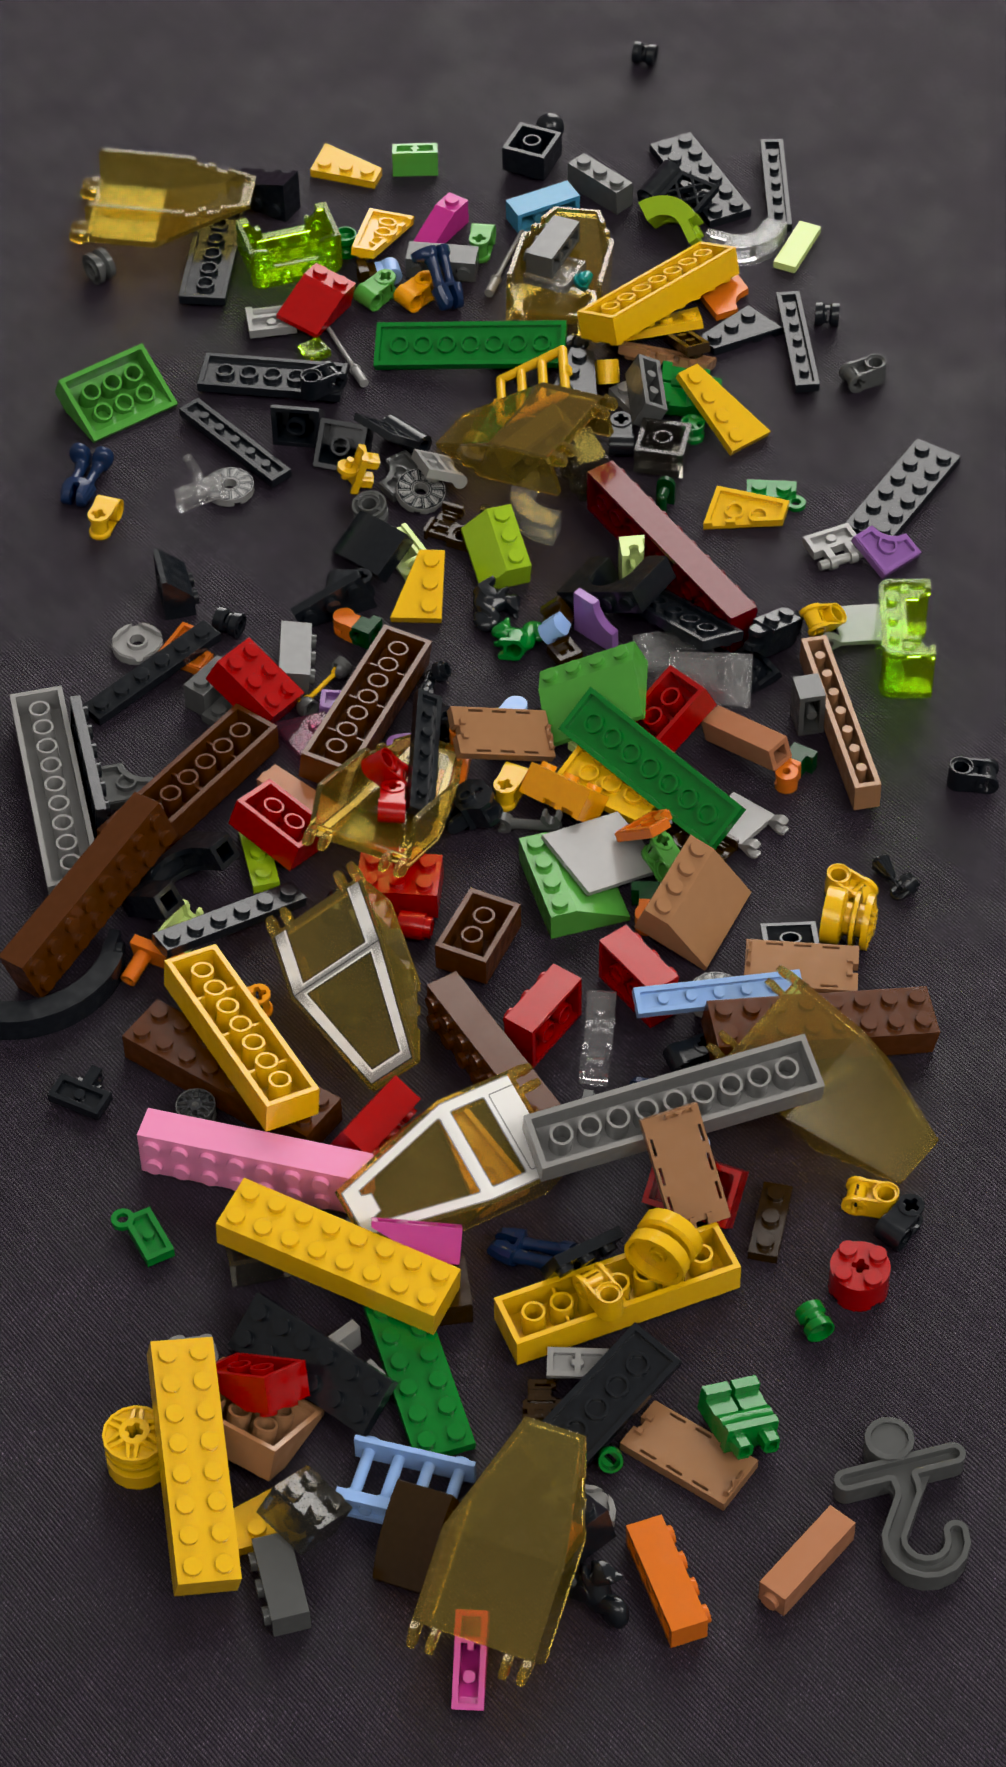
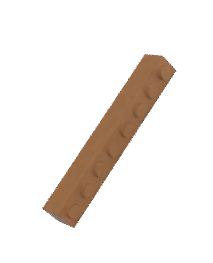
[800,635,882,810]

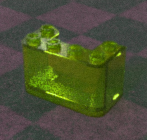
[235,201,343,289]
[875,579,936,698]

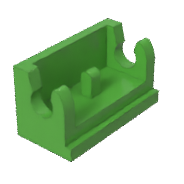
[392,143,438,177]

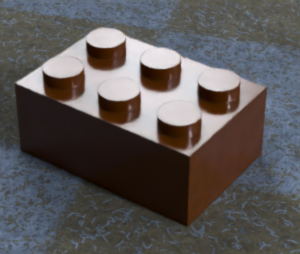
[435,887,521,984]

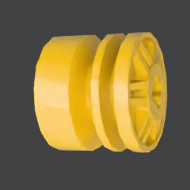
[819,885,878,951]
[102,1405,161,1490]

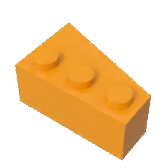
[519,761,609,822]

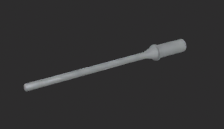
[484,230,524,297]
[326,326,369,387]

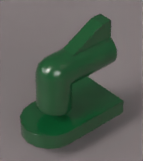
[656,476,676,513]

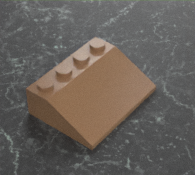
[634,834,751,971]
[219,1356,325,1481]

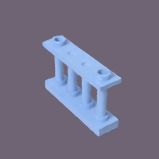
[333,1434,477,1542]

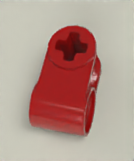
[361,748,409,794]
[377,779,406,824]

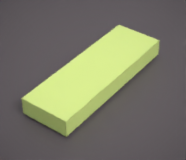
[773,221,821,273]

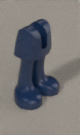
[410,243,464,311]
[60,443,114,507]
[487,1227,578,1279]

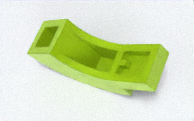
[638,195,704,246]

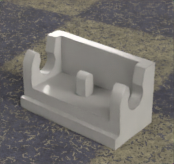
[546,1347,609,1380]

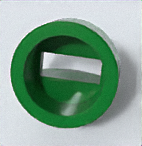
[598,1446,623,1474]

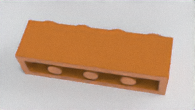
[626,1514,711,1648]

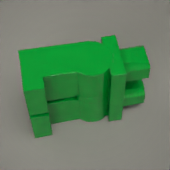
[661,360,722,416]
[697,1375,780,1460]

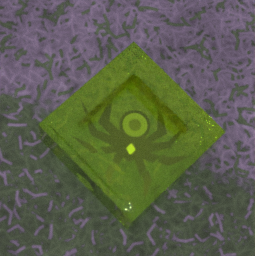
[298,337,331,361]

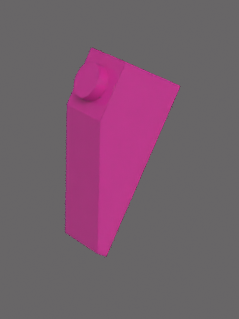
[414,192,469,243]
[371,1217,463,1265]
[451,1609,490,1711]

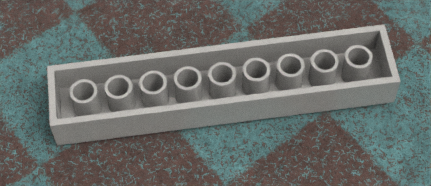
[9,685,94,895]
[522,1034,825,1182]

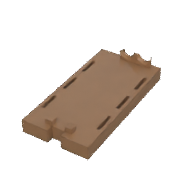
[446,706,556,762]
[744,939,859,994]
[638,1102,731,1228]
[620,1400,758,1511]

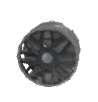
[175,1088,217,1121]

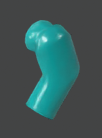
[573,270,593,291]

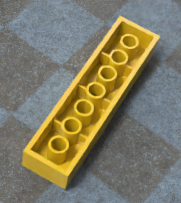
[577,241,739,346]
[164,944,320,1132]
[216,1178,461,1335]
[494,1222,741,1365]
[147,1337,242,1596]

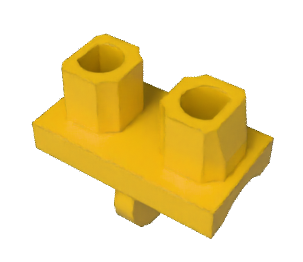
[336,444,380,495]

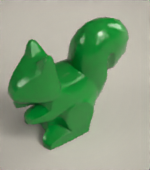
[491,617,543,661]

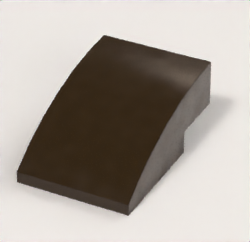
[373,1479,461,1597]

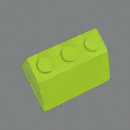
[461,504,532,589]

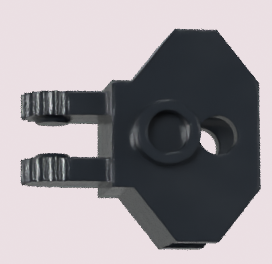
[439,779,503,835]

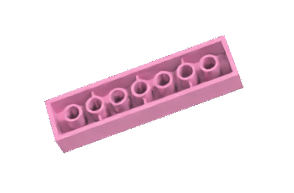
[137,1108,376,1215]

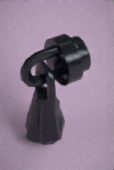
[418,661,452,694]
[872,855,921,900]

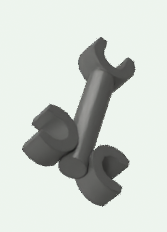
[498,809,564,834]

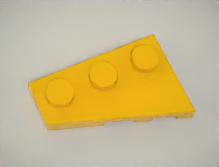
[310,143,382,189]
[703,485,789,530]
[390,550,445,623]

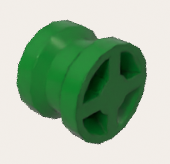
[680,414,705,445]

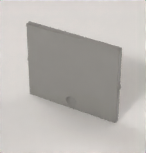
[541,811,654,896]

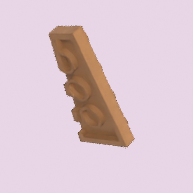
[618,341,717,371]

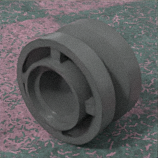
[81,247,116,285]
[352,490,389,522]

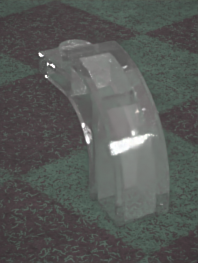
[705,218,787,265]
[510,469,561,546]
[579,990,617,1086]

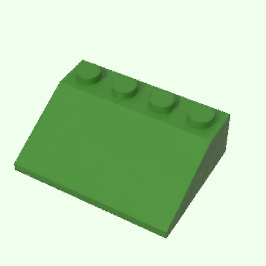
[55,343,178,443]
[538,641,648,746]
[519,832,630,939]

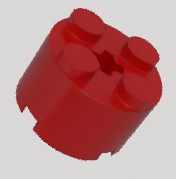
[828,1240,891,1312]

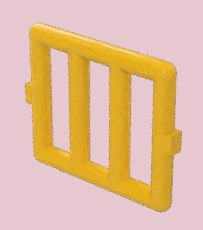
[494,345,573,429]

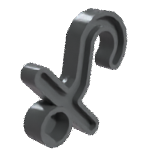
[832,1417,971,1591]

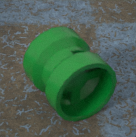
[334,226,357,259]
[795,1299,835,1342]

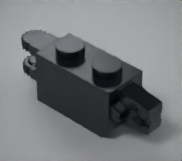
[743,607,804,657]

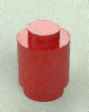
[394,910,434,941]

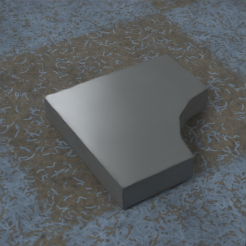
[379,450,420,503]
[100,763,153,810]

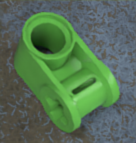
[469,223,496,263]
[353,269,396,312]
[641,831,680,883]

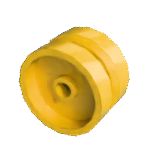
[624,1208,703,1286]

